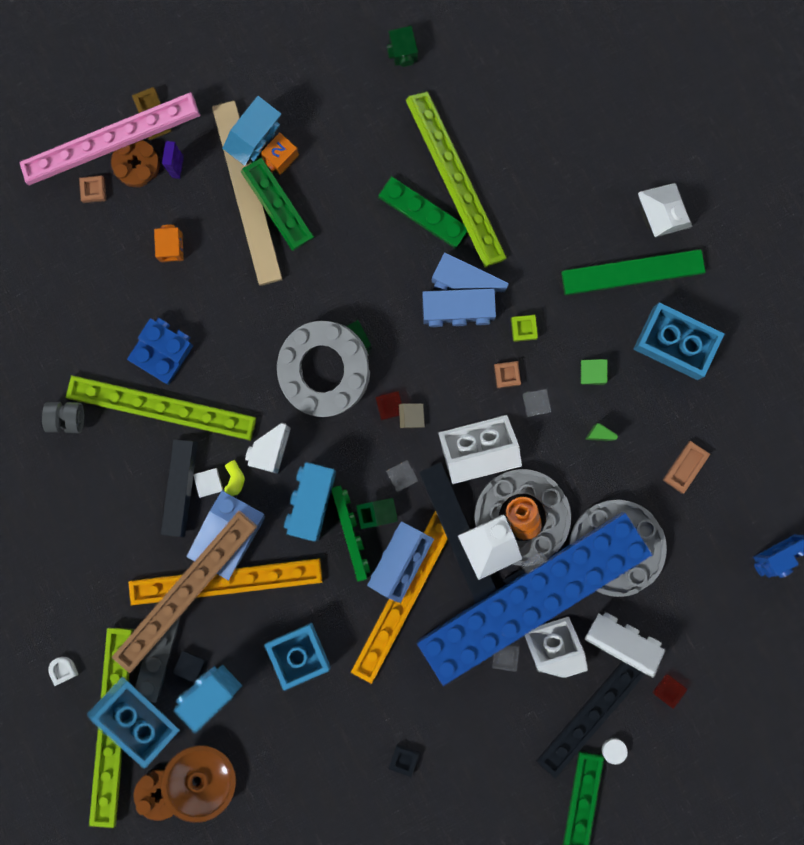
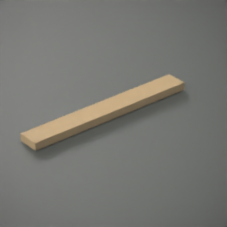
[212,101,282,286]

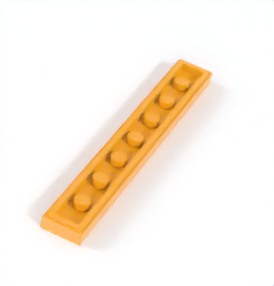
[350,511,448,684]
[128,558,323,605]

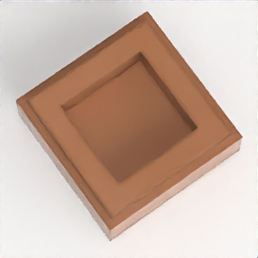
[79,176,106,203]
[494,361,521,388]

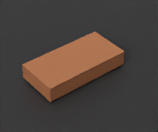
[663,441,710,494]

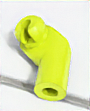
[224,460,245,496]

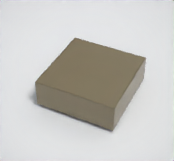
[399,404,425,428]

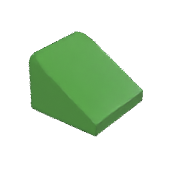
[581,359,607,385]
[585,423,618,441]

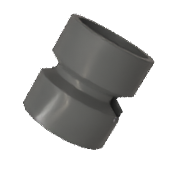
[42,402,84,433]

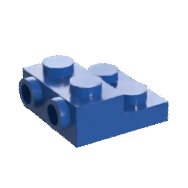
[127,318,194,385]
[753,534,804,578]

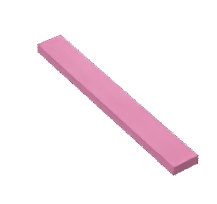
[19,92,200,185]

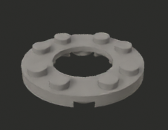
[277,321,370,417]
[474,469,571,566]
[569,500,667,597]

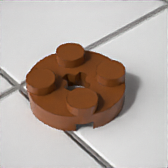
[111,140,160,187]
[134,769,173,821]

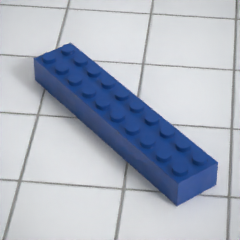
[417,512,652,686]

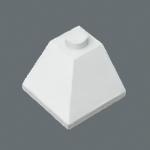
[638,183,692,237]
[246,423,291,474]
[458,515,522,580]
[524,616,588,678]

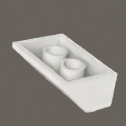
[438,415,522,484]
[585,612,665,677]

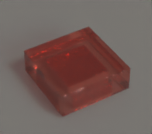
[376,391,402,421]
[652,674,688,709]

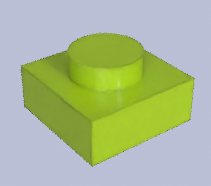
[511,315,538,342]

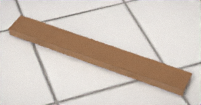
[111,510,258,673]

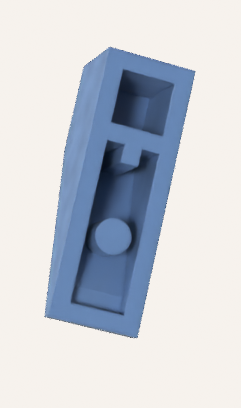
[431,252,509,292]

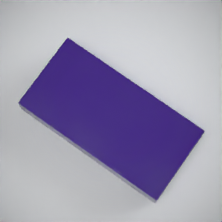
[162,141,184,179]

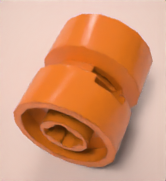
[506,497,542,540]

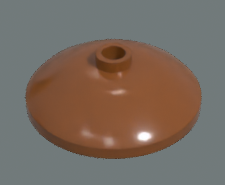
[161,745,236,822]

